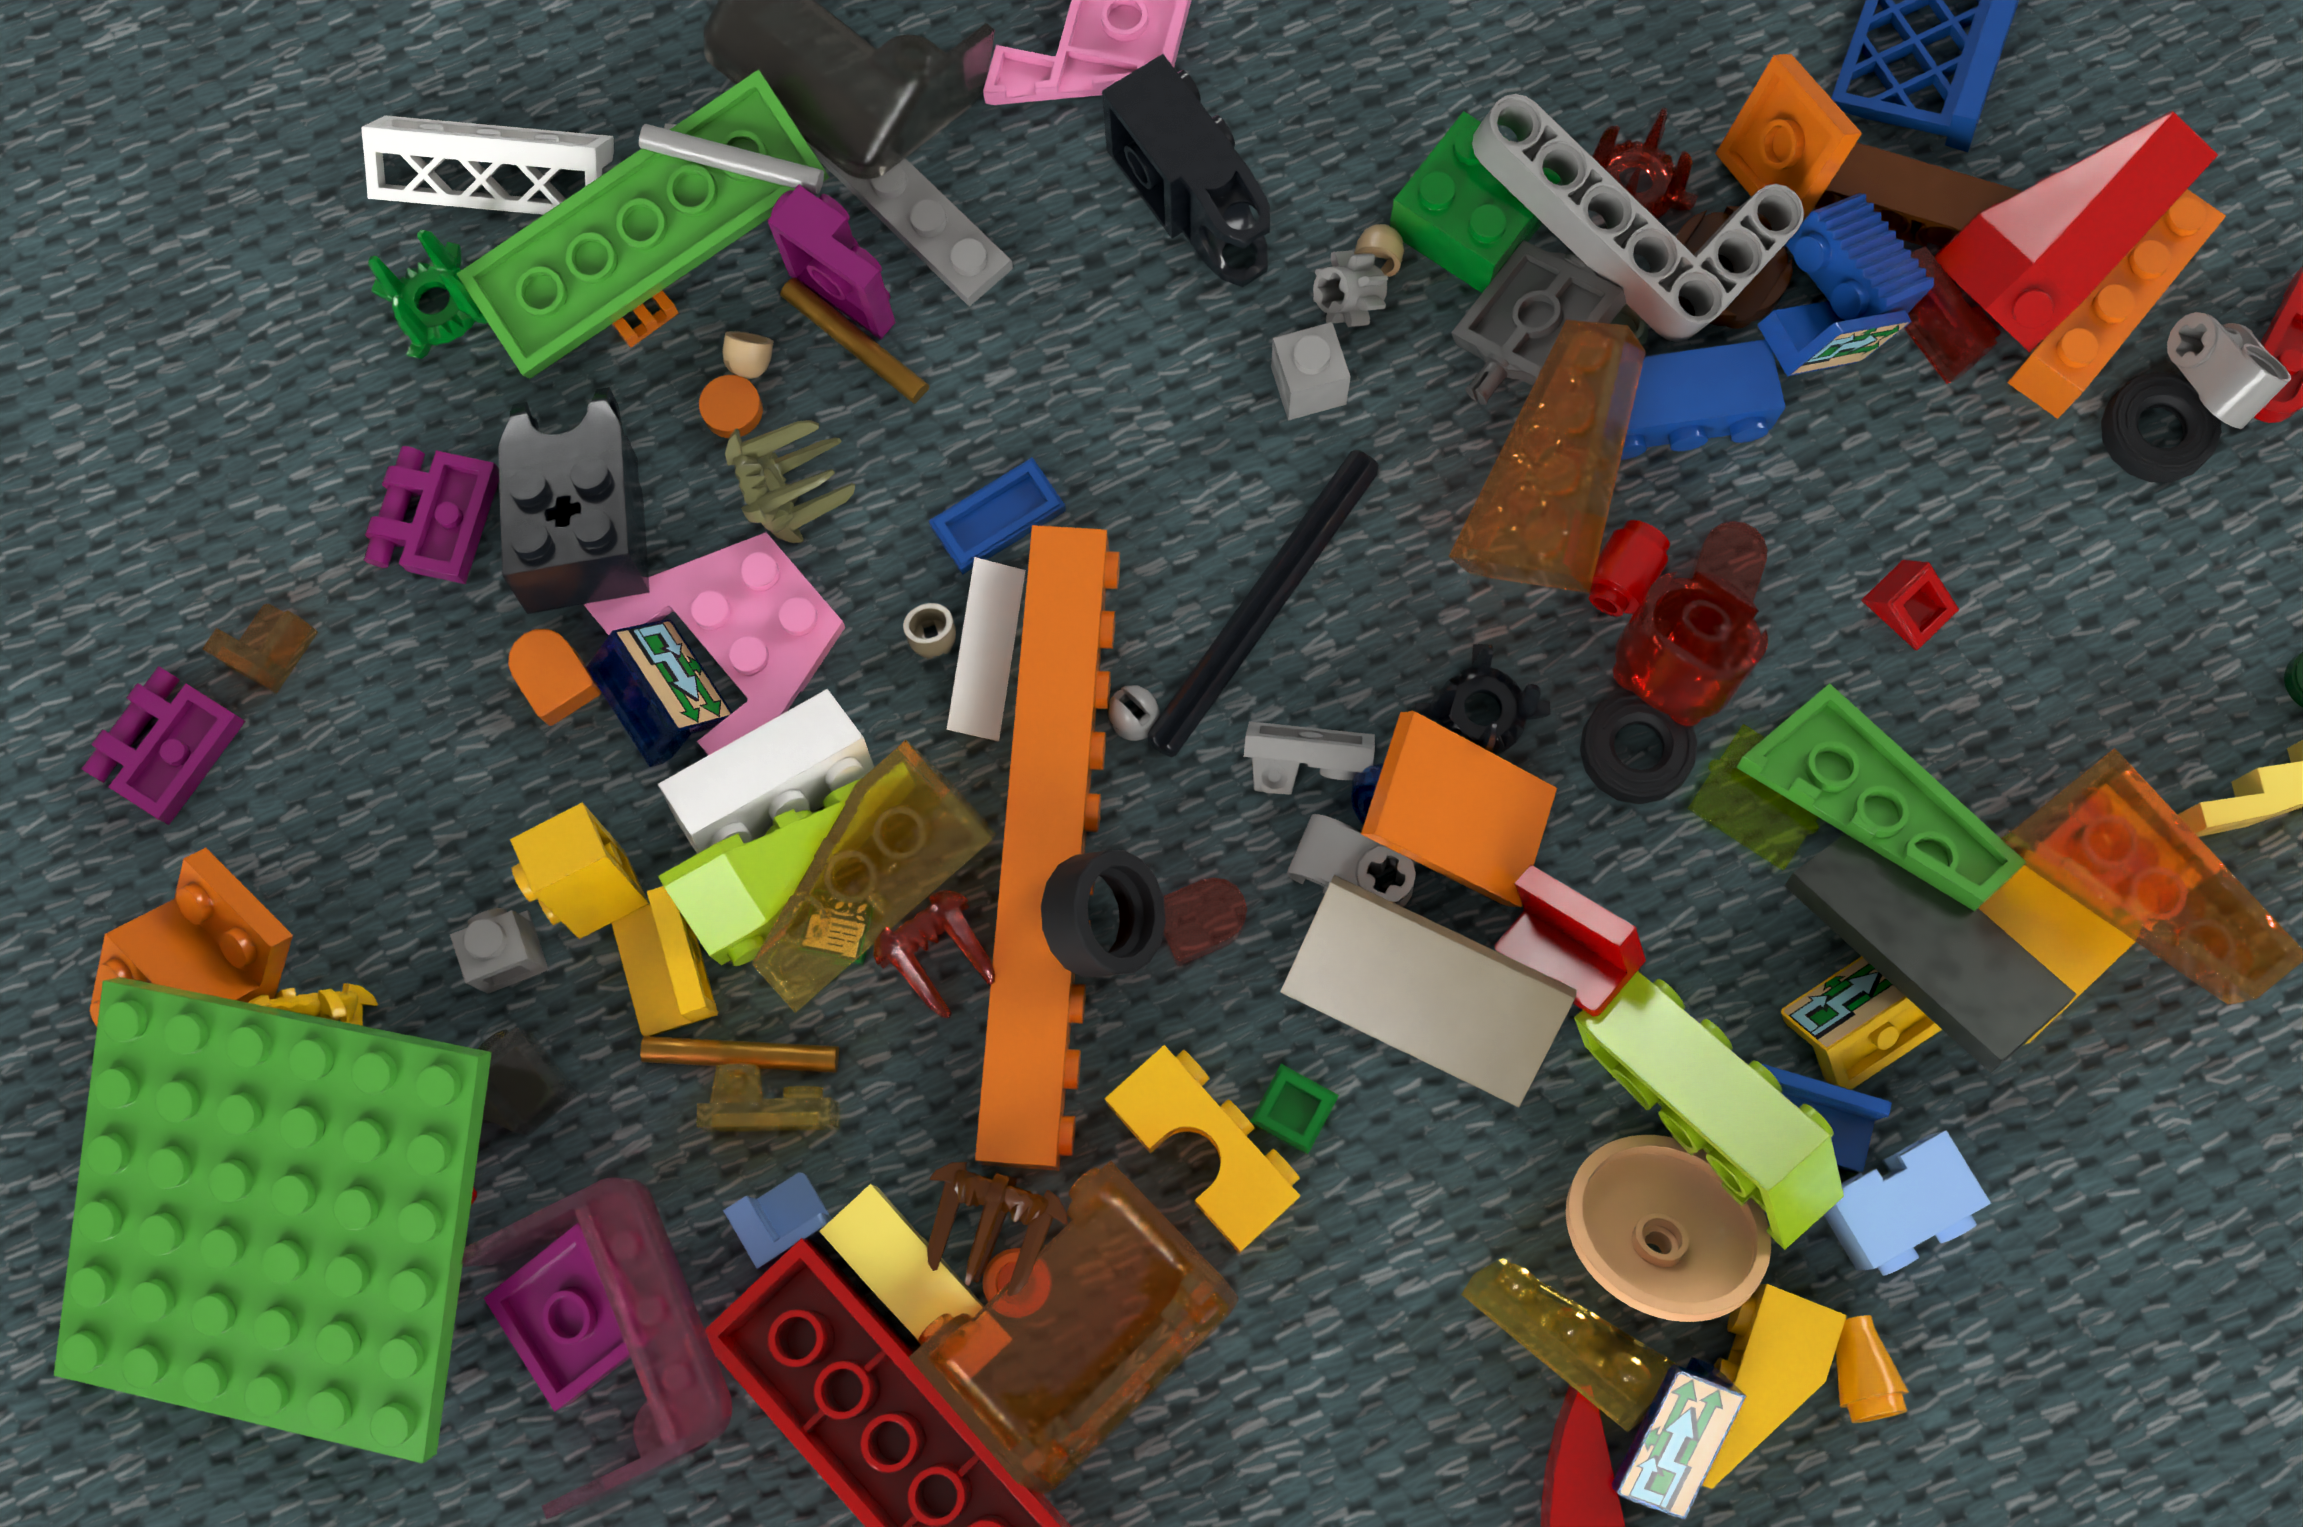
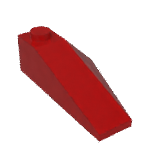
[1932,111,2218,353]

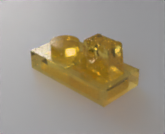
[696,1064,840,1132]

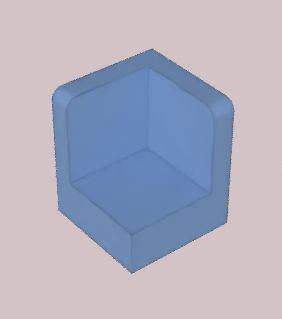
[723,1173,832,1270]

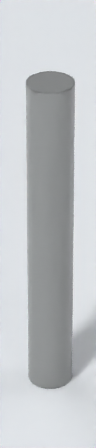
[639,124,824,194]

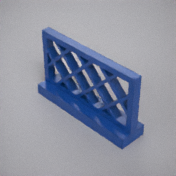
[1831,0,2019,153]

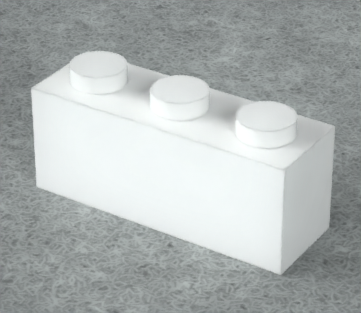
[658,689,876,854]

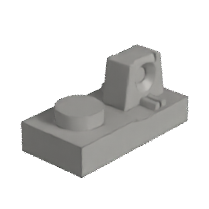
[1243,721,1375,794]

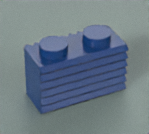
[1785,193,1934,321]

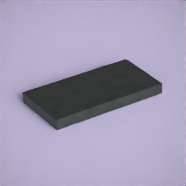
[1784,834,2077,1073]

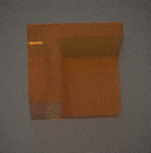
[202,604,318,694]

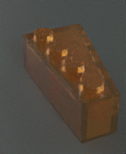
[1449,319,1646,593]
[2000,748,2303,1005]

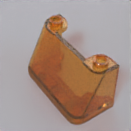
[909,1160,1238,1494]

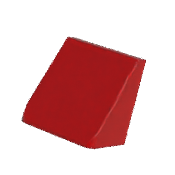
[1862,560,1959,651]

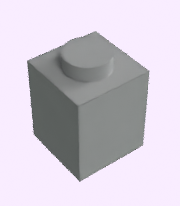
[1271,322,1351,421]

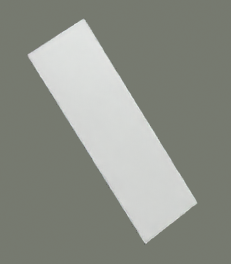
[946,557,1026,741]

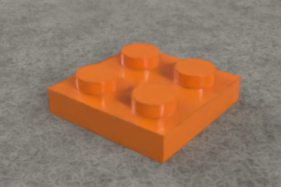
[1715,54,1862,221]

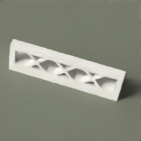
[362,116,614,215]

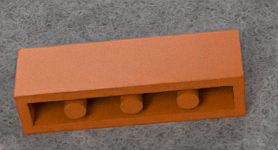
[2007,189,2226,419]

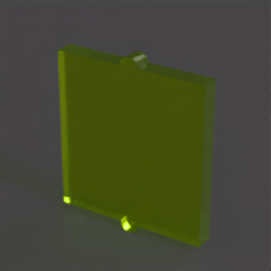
[1687,724,1819,871]

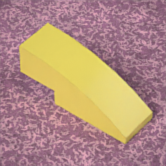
[819,1184,1013,1386]

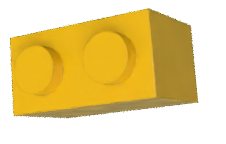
[510,802,649,939]

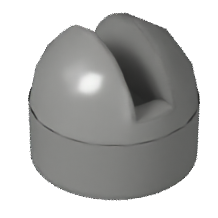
[1108,685,1161,741]

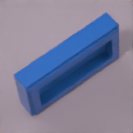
[929,457,1066,575]

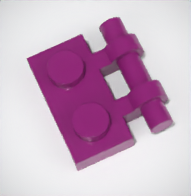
[364,446,499,584]
[81,666,246,825]

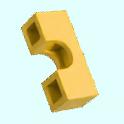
[1104,1045,1300,1254]

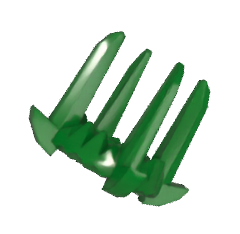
[368,229,488,359]

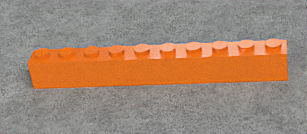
[975,525,1120,1171]

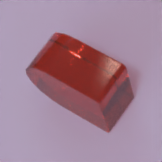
[1683,521,1768,619]
[1163,877,1247,966]

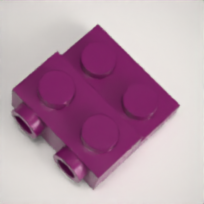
[767,185,896,340]

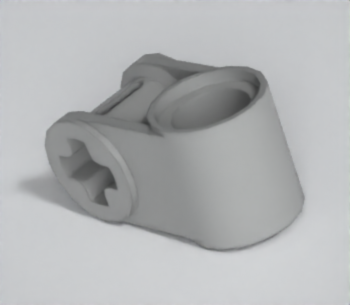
[2167,312,2291,429]
[1286,814,1416,907]

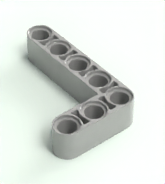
[1472,94,1804,342]

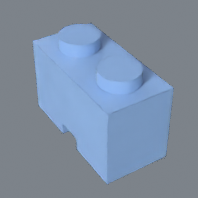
[1824,1130,1991,1276]

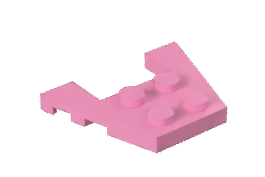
[983,0,1192,105]
[584,532,845,755]

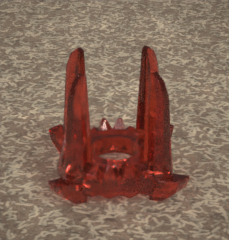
[1592,107,1699,219]
[874,890,996,1018]

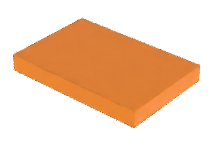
[1361,711,1557,907]

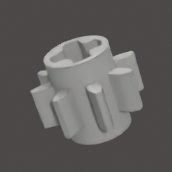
[1313,250,1388,327]

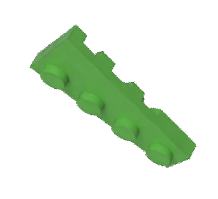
[1736,683,2026,911]

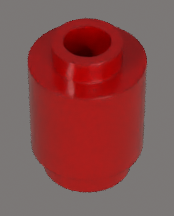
[1584,520,1670,617]

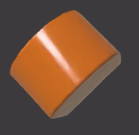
[508,629,602,726]

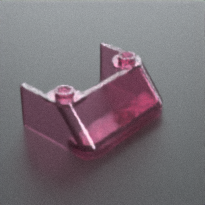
[461,1178,732,1519]

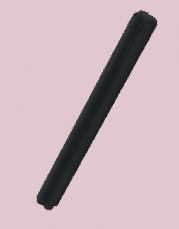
[1147,450,1379,757]

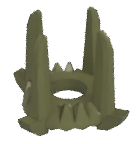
[725,420,856,543]

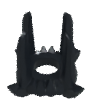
[1415,644,1551,754]

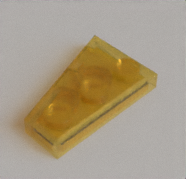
[1461,1258,1690,1432]

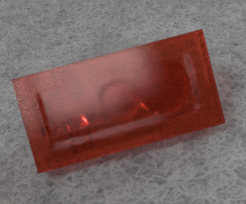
[1904,246,2001,384]

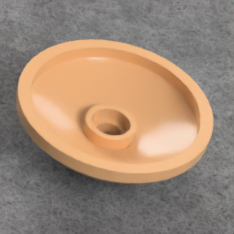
[1566,1135,1771,1322]

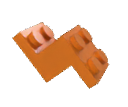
[89,848,293,1027]

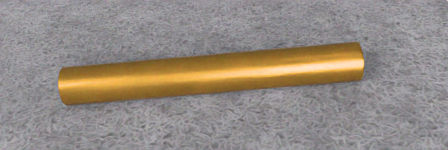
[780,277,929,404]
[640,1036,839,1073]

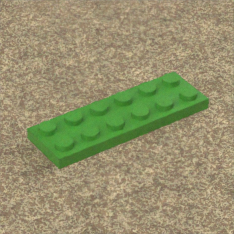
[457,69,830,379]

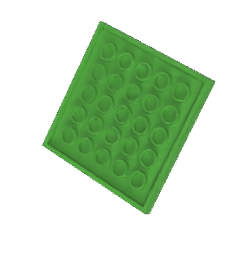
[54,977,492,1463]

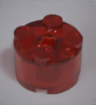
[1612,571,1768,726]

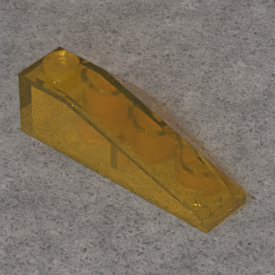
[752,740,997,1013]

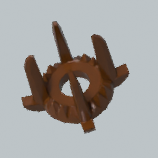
[927,1162,1068,1297]

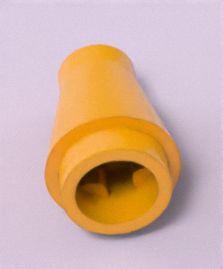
[1836,1315,1909,1423]

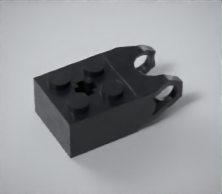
[1102,54,1270,287]
[498,387,650,614]

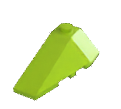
[658,760,915,966]

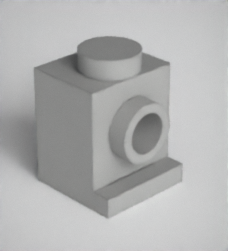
[450,908,549,994]

